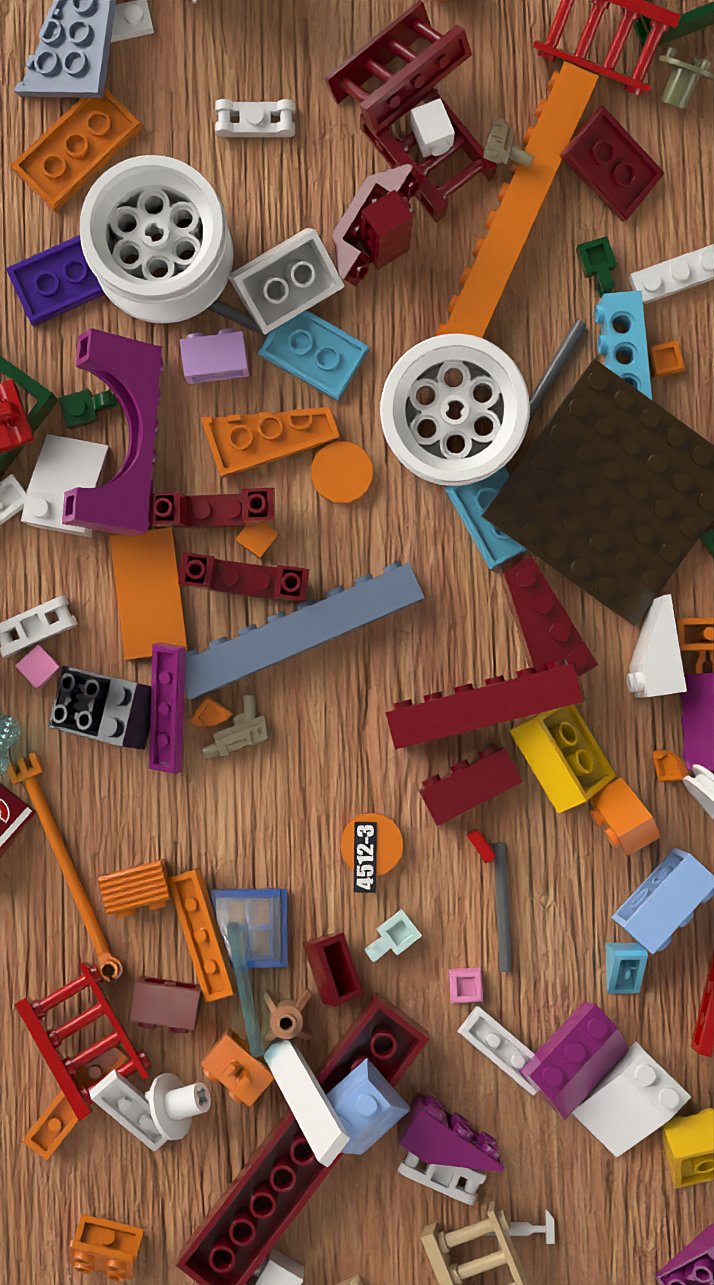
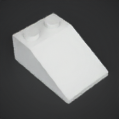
[21,434,109,538]
[626,594,687,698]
[572,1042,691,1157]

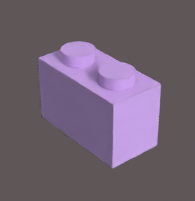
[180,329,250,384]

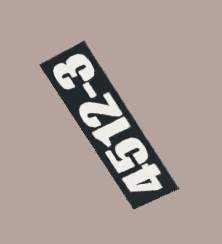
[354,822,377,893]

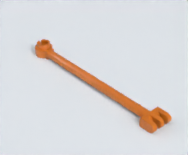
[5,751,124,982]

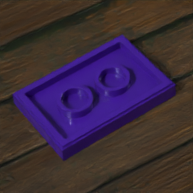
[6,235,105,327]

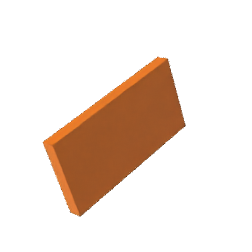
[10,87,143,213]
[109,527,189,660]

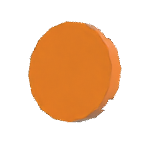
[311,441,373,504]
[340,812,403,876]

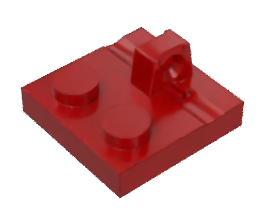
[0,379,36,453]

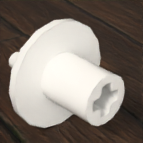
[145,1073,211,1140]

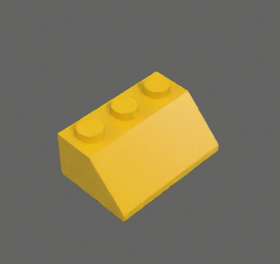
[509,705,616,813]
[662,1108,714,1189]

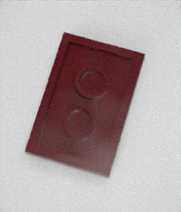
[559,105,665,222]

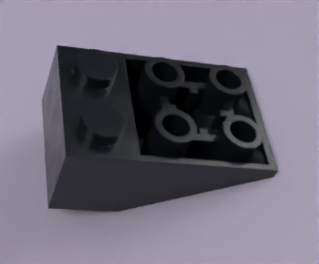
[48,666,151,750]

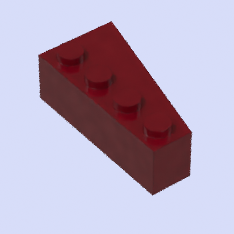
[500,556,598,676]

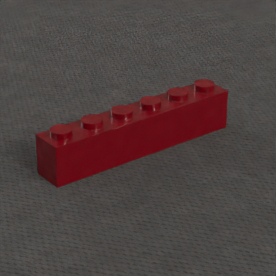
[385,659,586,750]

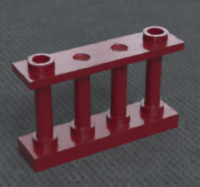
[324,0,472,133]
[360,85,497,222]

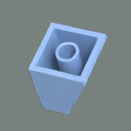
[326,1059,411,1155]

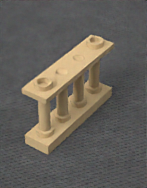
[421,1200,530,1285]

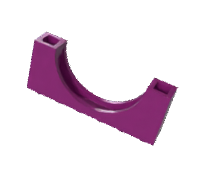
[62,328,164,537]

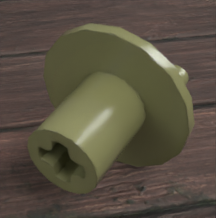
[659,47,714,110]

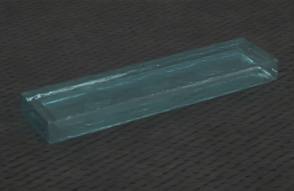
[226,922,264,1058]

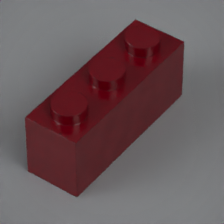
[361,190,414,270]
[418,745,523,826]

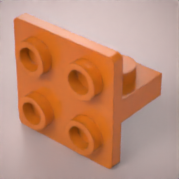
[69,1214,144,1282]

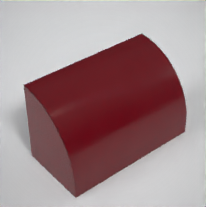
[303,932,364,1006]

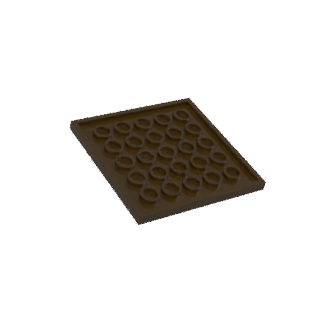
[480,358,714,626]

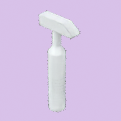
[483,1210,555,1244]

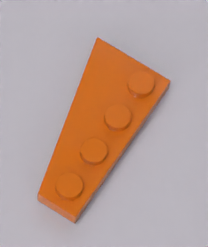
[201,407,340,478]

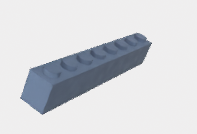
[185,561,425,700]

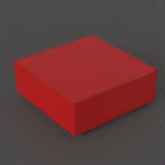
[465,828,496,864]

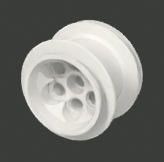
[80,155,234,323]
[380,334,530,486]

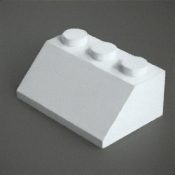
[227,228,345,335]

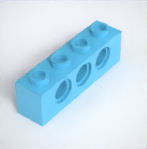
[594,291,652,400]

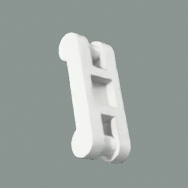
[215,99,295,137]
[0,595,78,658]
[398,1152,487,1206]

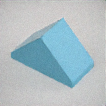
[606,943,648,994]

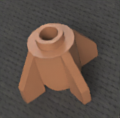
[262,989,313,1042]

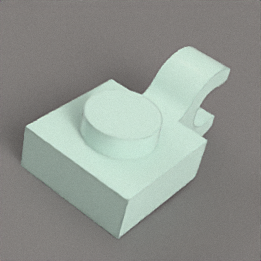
[364,909,422,962]

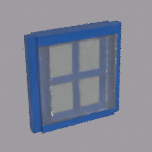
[210,888,288,968]

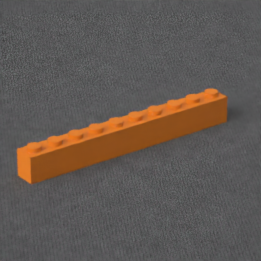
[435,61,599,339]

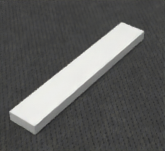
[263,1037,350,1167]

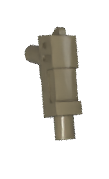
[484,118,535,168]
[202,695,273,760]

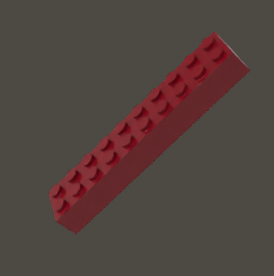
[176,992,430,1285]

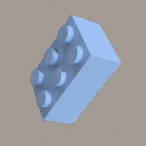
[611,848,714,954]

